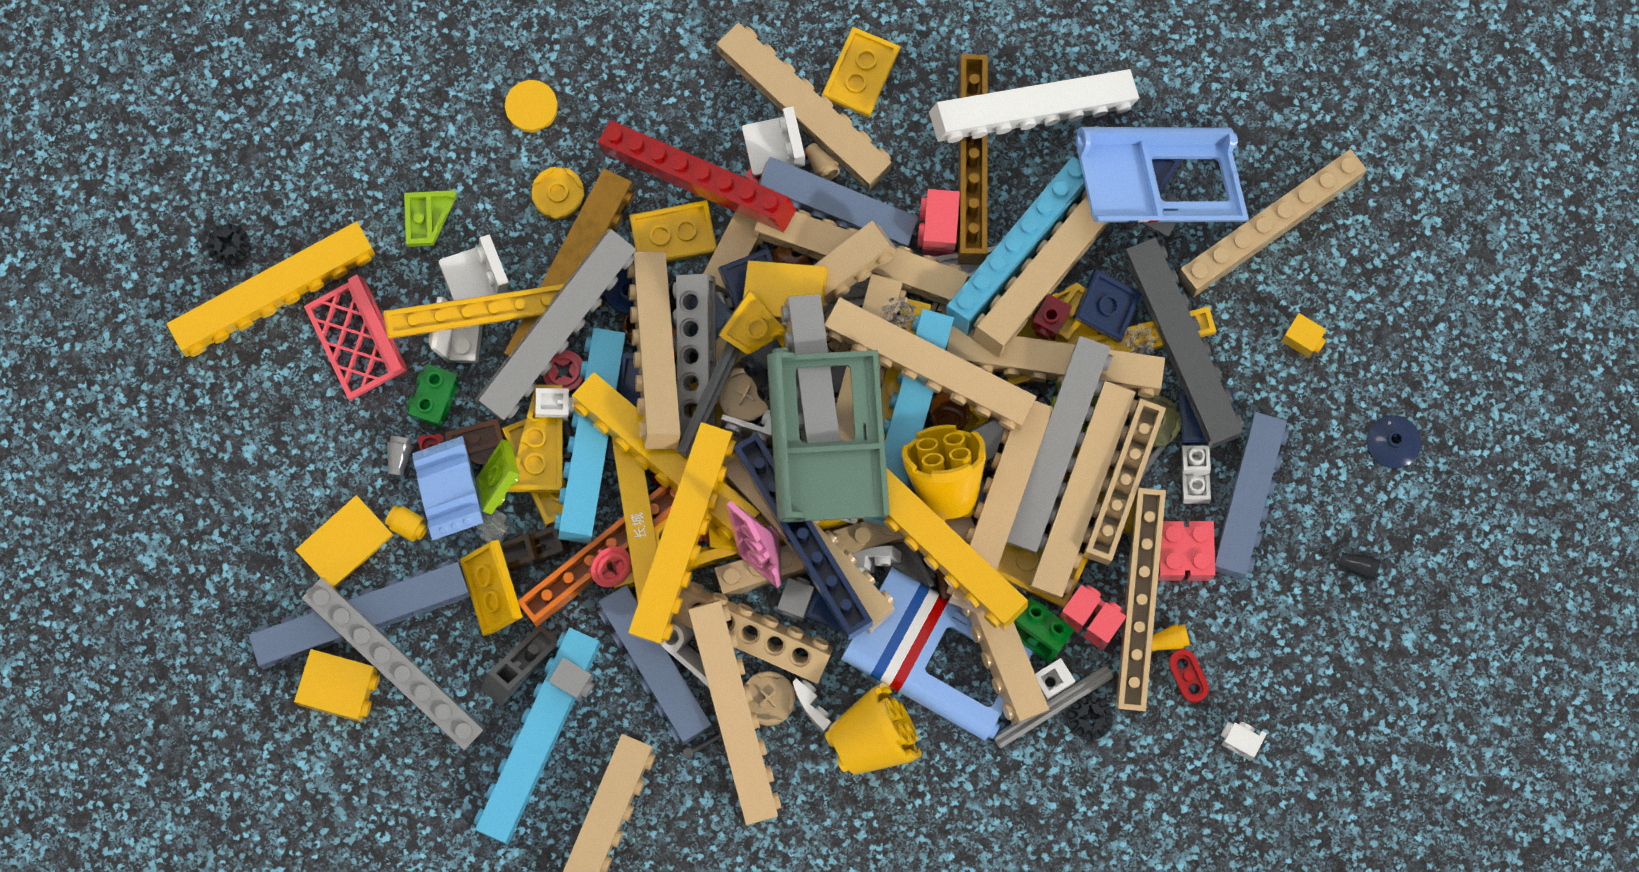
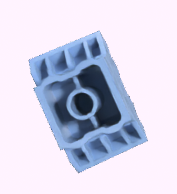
[412,436,483,540]

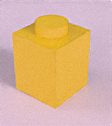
[1281,313,1326,358]

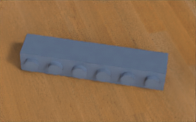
[758,157,918,248]
[1215,412,1289,580]
[597,585,712,745]

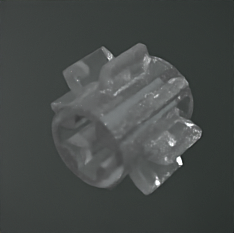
[881,297,916,330]
[1123,323,1158,354]
[477,510,511,543]

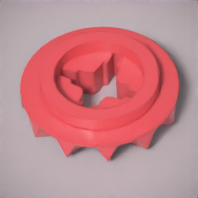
[543,350,584,392]
[588,545,632,587]

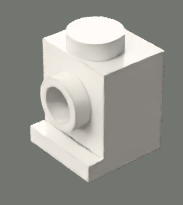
[1035,658,1076,701]
[1220,721,1267,761]

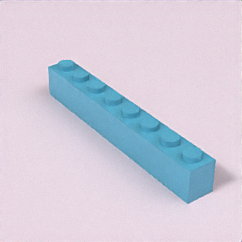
[946,156,1086,335]
[863,309,954,528]
[554,328,625,544]
[474,627,601,845]

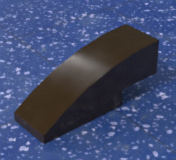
[500,526,572,572]

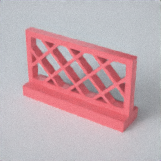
[304,274,409,401]

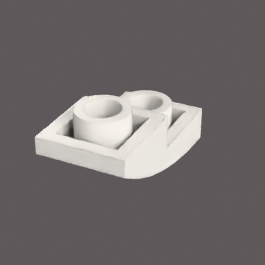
[1182,446,1211,504]
[852,545,901,573]
[793,678,831,733]

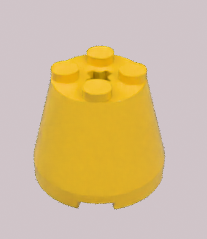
[902,425,986,521]
[825,683,922,775]

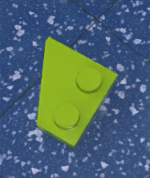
[404,190,457,247]

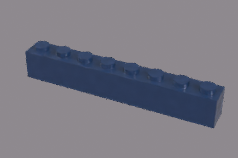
[733,433,873,640]

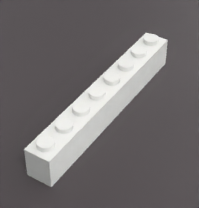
[929,69,1139,143]

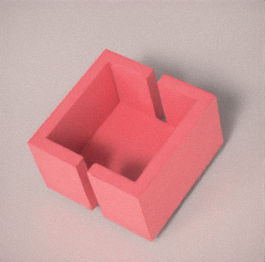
[917,189,960,256]
[1158,521,1215,581]
[1059,585,1127,651]

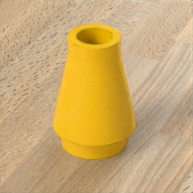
[1152,623,1190,652]

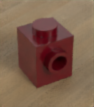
[1031,294,1072,341]

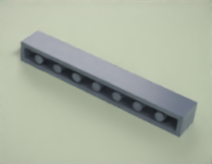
[248,560,471,670]

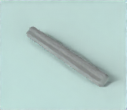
[993,666,1114,748]

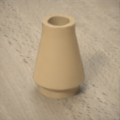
[804,143,840,181]

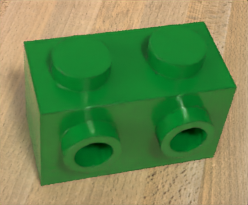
[406,364,461,430]
[1014,597,1075,664]

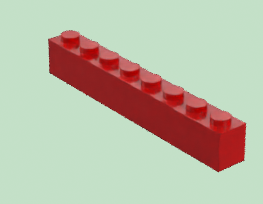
[598,120,797,233]

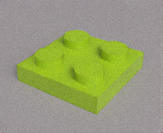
[475,439,519,515]

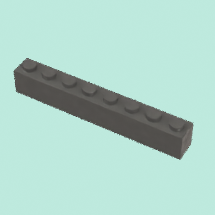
[1124,237,1244,449]

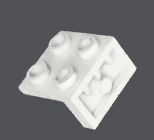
[742,106,805,176]
[439,234,509,300]
[429,297,483,364]
[721,409,773,447]

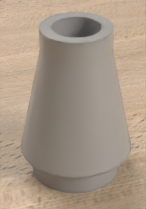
[387,436,414,476]

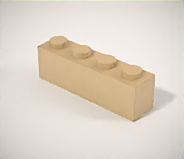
[703,212,765,297]

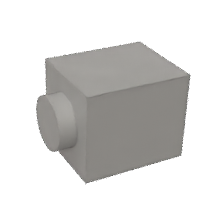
[777,577,814,622]
[549,657,594,701]

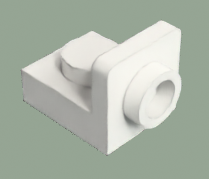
[535,388,574,421]

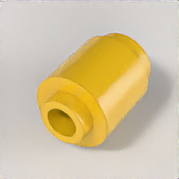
[385,505,428,542]

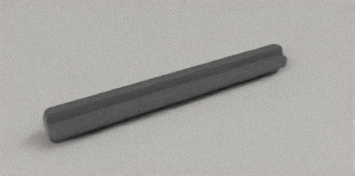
[677,341,741,457]

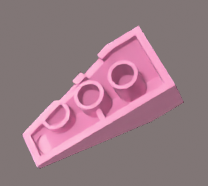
[726,501,781,588]

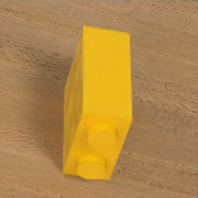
[294,649,380,723]

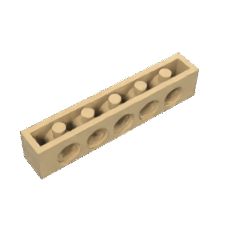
[1083,398,1166,565]
[672,581,834,684]

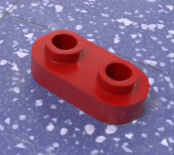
[1168,649,1209,703]

